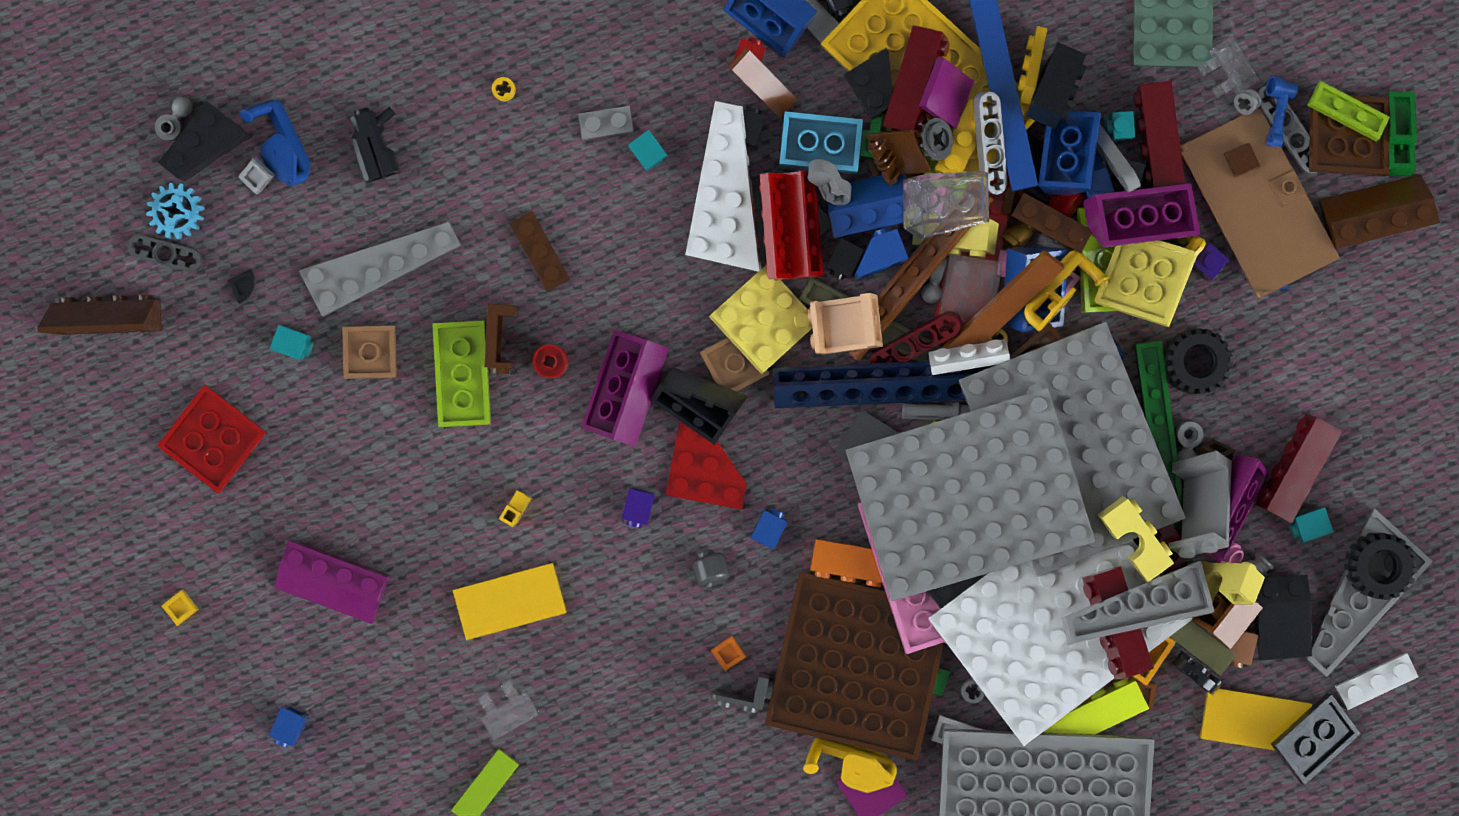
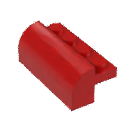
[759,171,823,280]

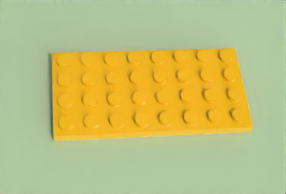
[821,0,1035,184]

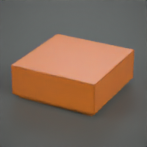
[711,635,747,672]

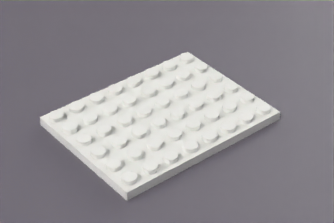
[928,539,1192,746]

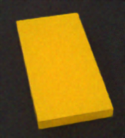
[453,563,567,640]
[1199,688,1312,750]

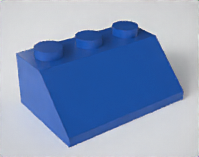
[724,0,817,58]
[1038,111,1101,196]
[828,174,915,238]
[854,226,908,281]
[1005,246,1068,332]

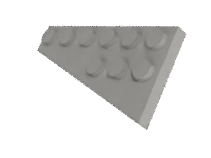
[1305,508,1433,677]

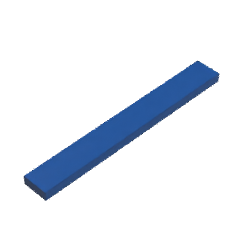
[969,0,1038,192]

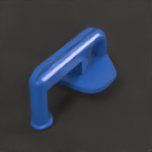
[240,99,310,187]

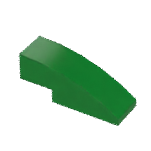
[1387,91,1417,177]

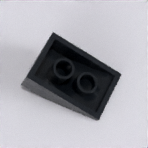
[1254,574,1312,661]

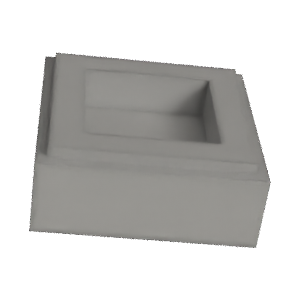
[238,157,275,195]

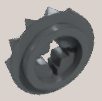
[918,118,953,160]

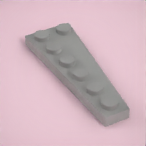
[299,222,461,317]
[1061,561,1214,644]

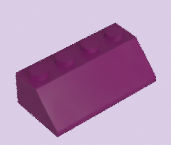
[1083,184,1201,248]
[581,330,669,447]
[1198,454,1270,563]
[275,539,390,624]

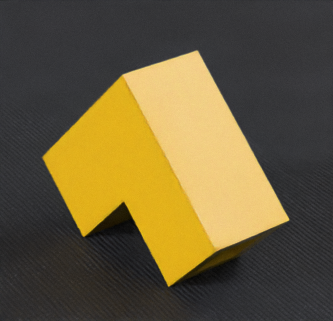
[499,490,532,527]

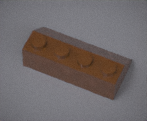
[1319,174,1440,249]

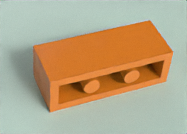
[810,538,883,587]

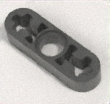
[127,235,203,272]

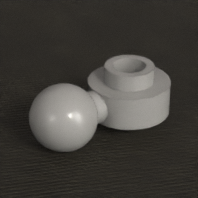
[155,97,193,140]
[921,258,947,304]
[1175,421,1203,461]

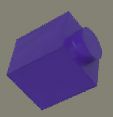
[1192,243,1229,281]
[622,488,655,528]

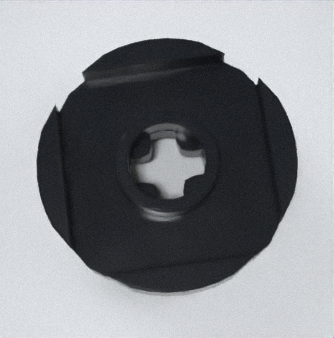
[1172,651,1223,695]

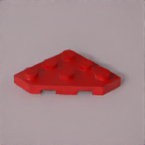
[665,421,747,510]

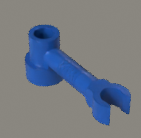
[1266,75,1298,147]

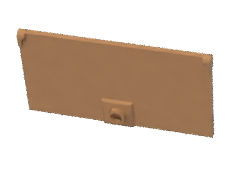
[1180,107,1340,300]

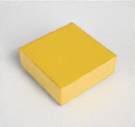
[161,589,199,626]

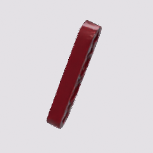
[870,311,961,364]

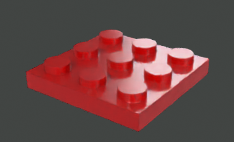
[157,385,268,494]

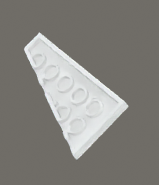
[685,101,762,272]

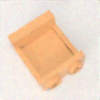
[808,293,883,355]

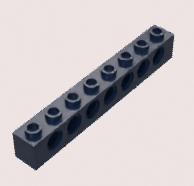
[773,361,983,408]

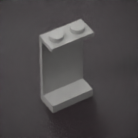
[1169,451,1232,558]

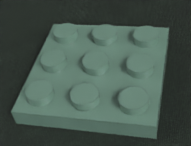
[1133,0,1213,68]

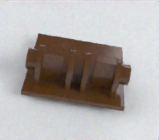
[866,130,932,185]

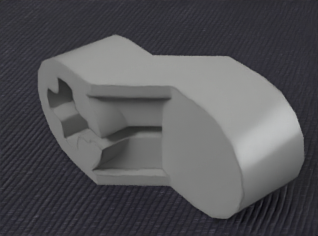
[808,159,852,205]

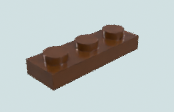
[1011,193,1092,253]
[509,211,570,292]

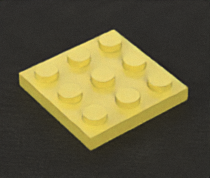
[1094,241,1198,327]
[709,265,813,374]

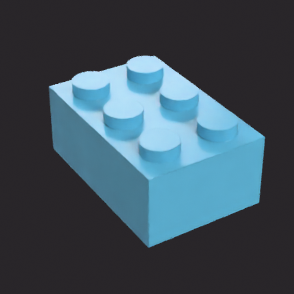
[779,111,863,175]

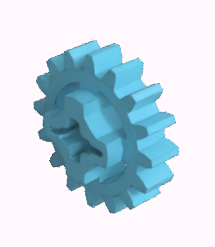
[146,183,205,240]

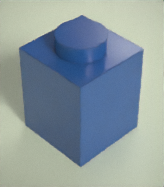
[751,507,788,550]
[269,705,309,748]

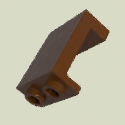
[484,304,519,374]

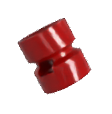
[533,344,569,379]

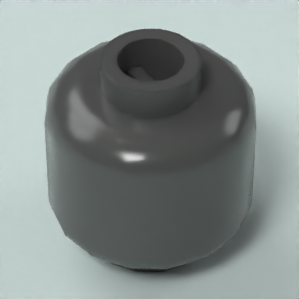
[692,550,730,591]

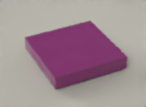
[919,58,974,129]
[836,769,908,816]

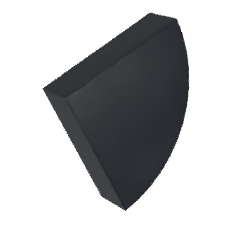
[227,269,255,304]

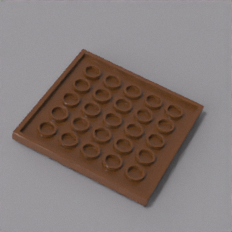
[765,572,944,761]

